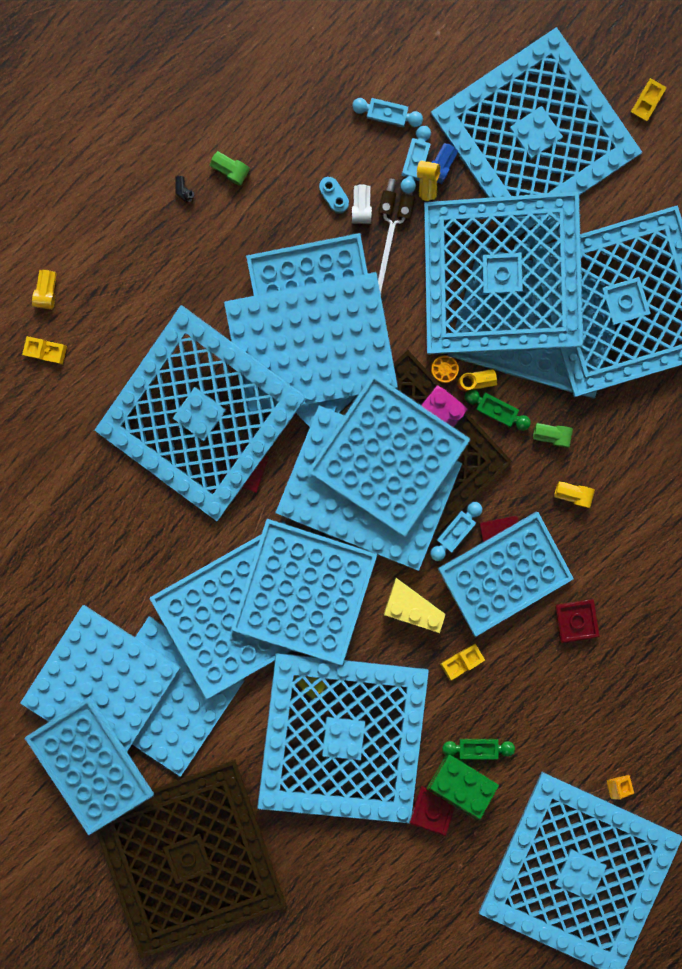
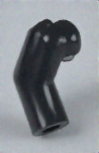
[175,176,195,202]

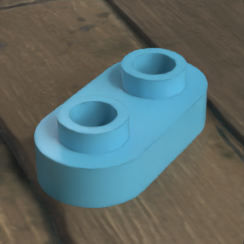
[319,177,349,213]

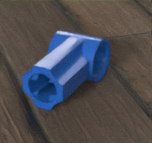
[431,143,458,184]

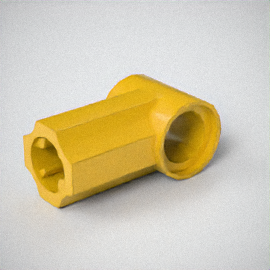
[417,161,441,201]
[32,270,57,310]
[457,369,497,392]
[554,481,595,508]

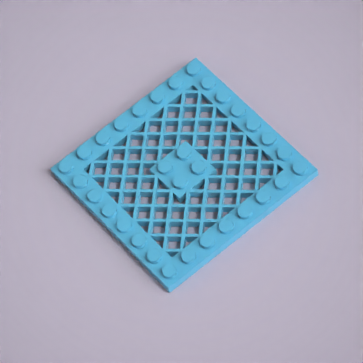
[430,27,642,237]
[424,192,583,355]
[530,205,682,397]
[94,306,307,521]
[258,653,429,823]
[479,772,682,969]

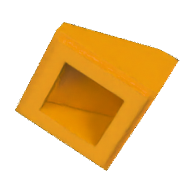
[607,775,634,799]

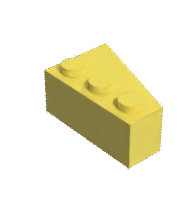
[384,577,446,633]

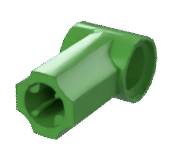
[209,151,250,186]
[533,423,573,448]

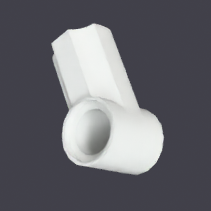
[352,185,371,224]

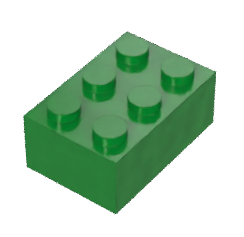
[426,754,499,820]

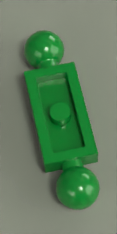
[464,390,531,431]
[442,739,515,759]

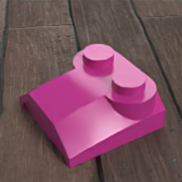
[421,385,468,427]

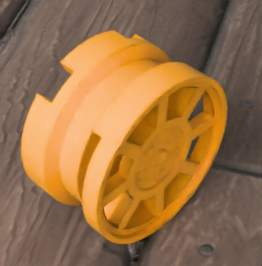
[431,356,459,384]

